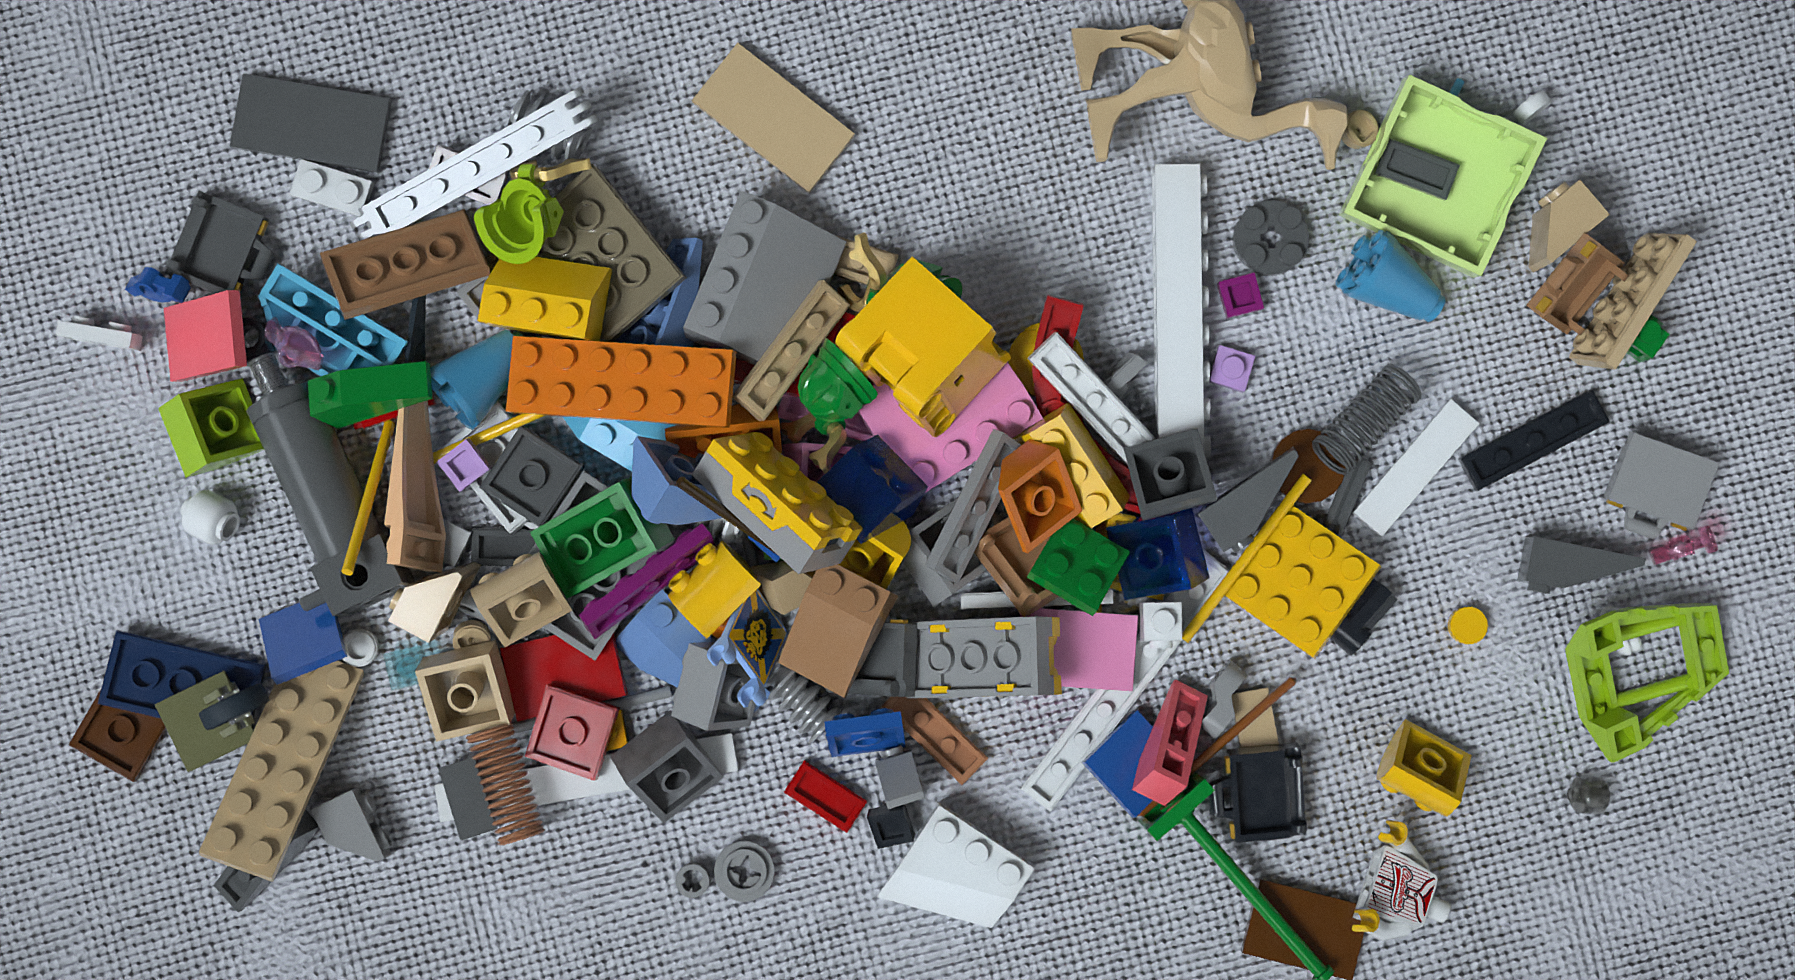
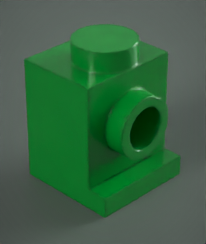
[1627,315,1670,363]

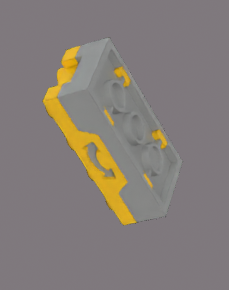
[692,432,863,574]
[907,616,1062,698]

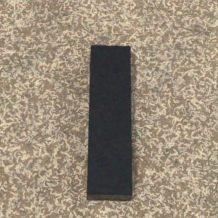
[1458,389,1610,492]

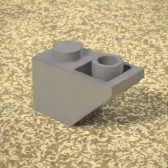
[311,787,392,862]

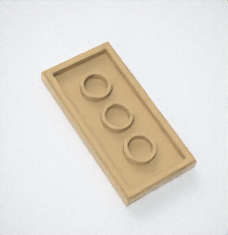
[692,42,855,194]

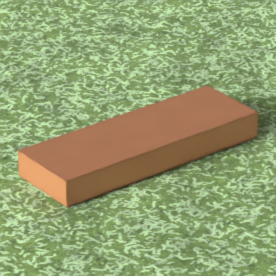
[881,696,988,785]

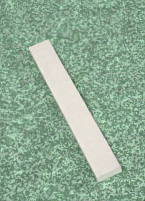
[1020,550,1229,812]
[434,733,739,822]

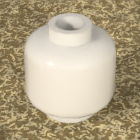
[181,490,240,545]

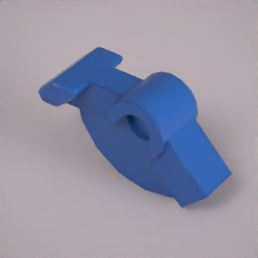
[125,267,191,303]

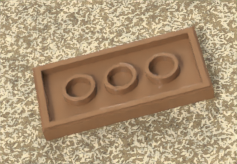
[320,209,490,320]

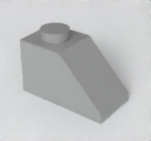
[875,745,925,809]

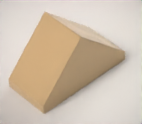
[751,561,812,615]

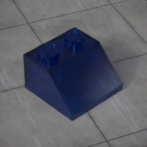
[817,434,928,544]
[1106,508,1210,600]

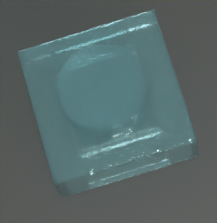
[383,645,426,691]

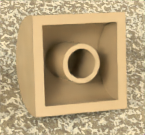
[470,552,573,647]

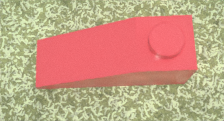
[1132,679,1208,806]

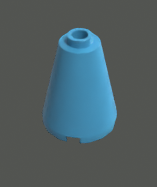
[430,329,522,430]

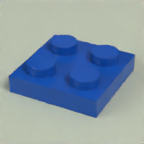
[824,708,906,757]

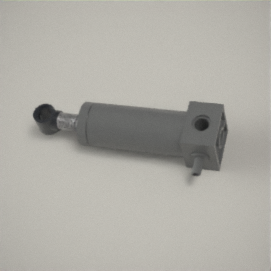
[243,317,416,617]

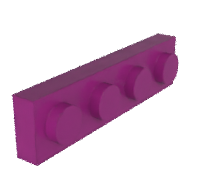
[579,524,716,640]

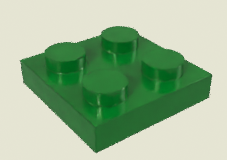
[1027,518,1130,616]

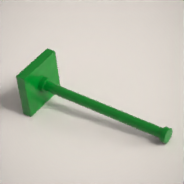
[1138,772,1335,980]

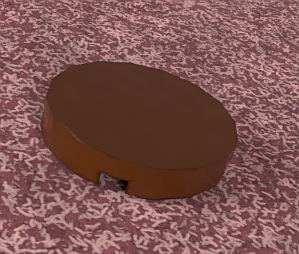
[1270,429,1346,504]

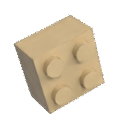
[415,640,515,742]

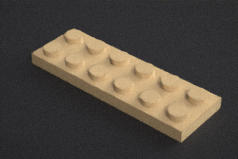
[199,661,364,882]

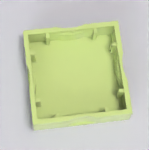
[1339,74,1547,278]

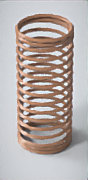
[466,723,545,846]

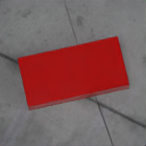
[784,760,867,833]

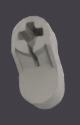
[1201,660,1247,739]

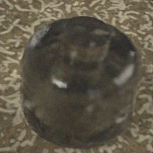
[1567,776,1610,814]

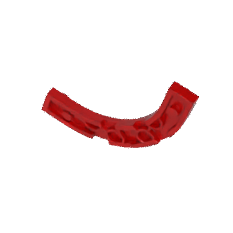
[1032,294,1186,525]

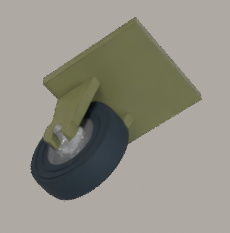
[154,671,270,772]

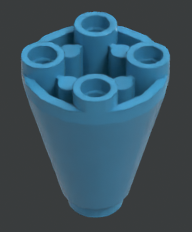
[1335,230,1446,322]

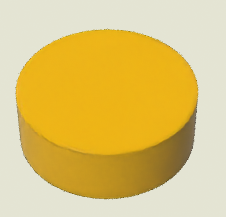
[1448,607,1488,644]

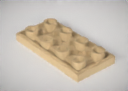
[1569,233,1697,370]

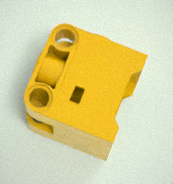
[835,256,1011,438]

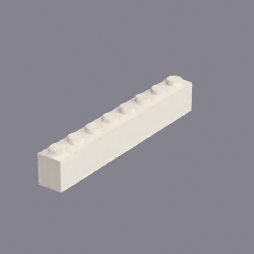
[1151,164,1211,458]

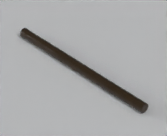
[676,476,816,579]

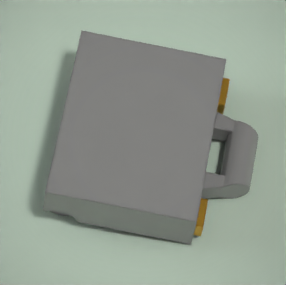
[1603,431,1720,539]

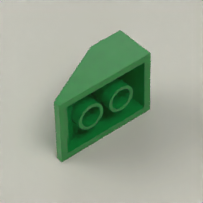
[530,476,675,599]

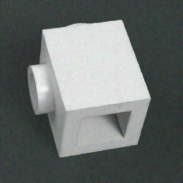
[1139,602,1182,648]

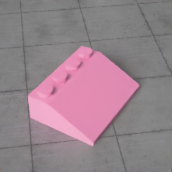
[858,362,1043,499]

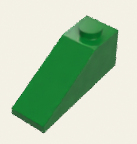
[308,361,433,429]

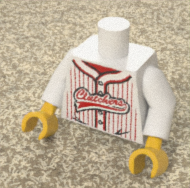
[1352,820,1451,941]

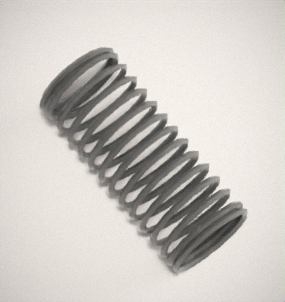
[1312,364,1422,475]

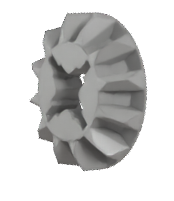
[714,841,775,902]

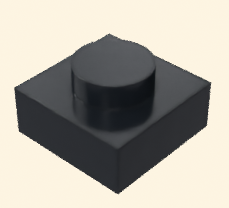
[867,804,915,849]

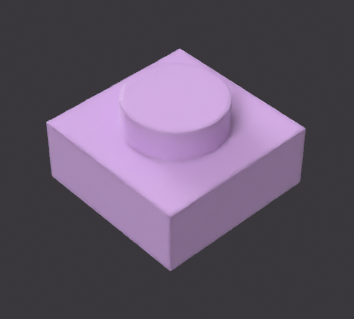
[1209,345,1255,393]
[437,438,492,492]

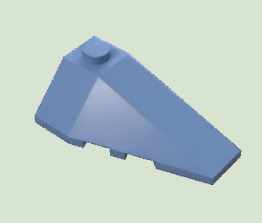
[614,238,703,347]
[631,436,722,525]
[615,589,771,712]

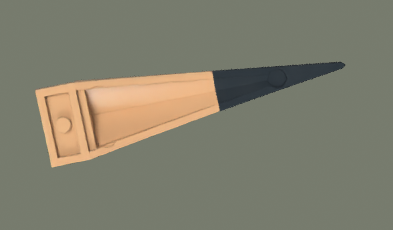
[384,295,446,572]

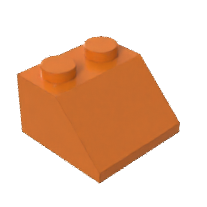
[998,439,1083,553]

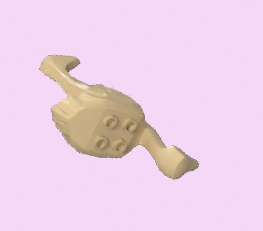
[1071,0,1348,170]

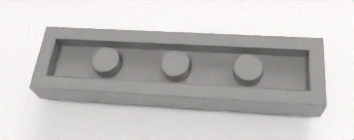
[925,429,1021,584]

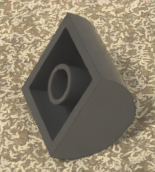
[1123,428,1218,521]

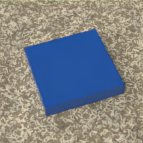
[258,602,347,685]
[1082,710,1153,818]

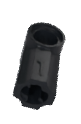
[1331,578,1398,656]

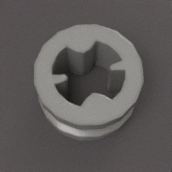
[676,862,711,898]

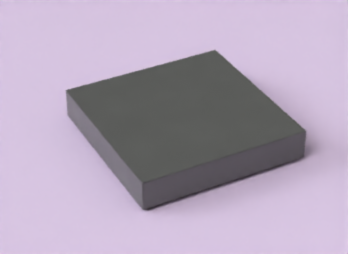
[479,426,585,527]

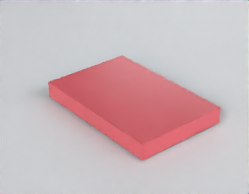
[164,290,247,382]

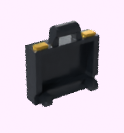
[1209,743,1307,843]

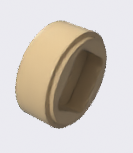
[1342,110,1379,149]
[453,620,491,650]

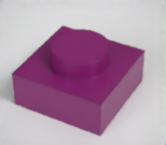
[1217,272,1264,319]

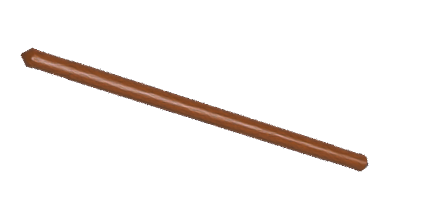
[1138,677,1296,816]

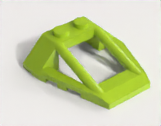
[1565,603,1729,763]

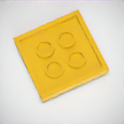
[1225,506,1381,659]

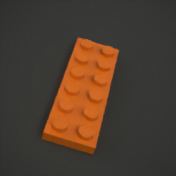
[506,336,737,428]

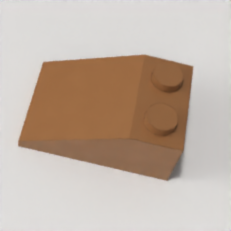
[778,564,898,698]

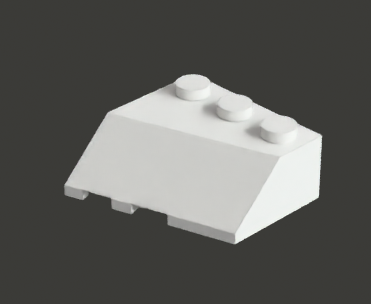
[876,802,1035,928]

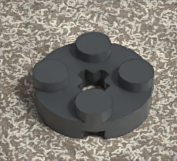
[1232,200,1309,276]

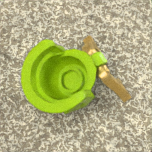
[474,158,592,264]

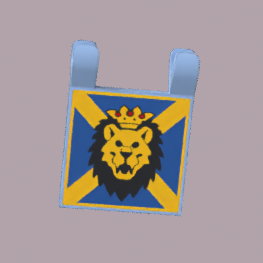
[707,589,788,708]

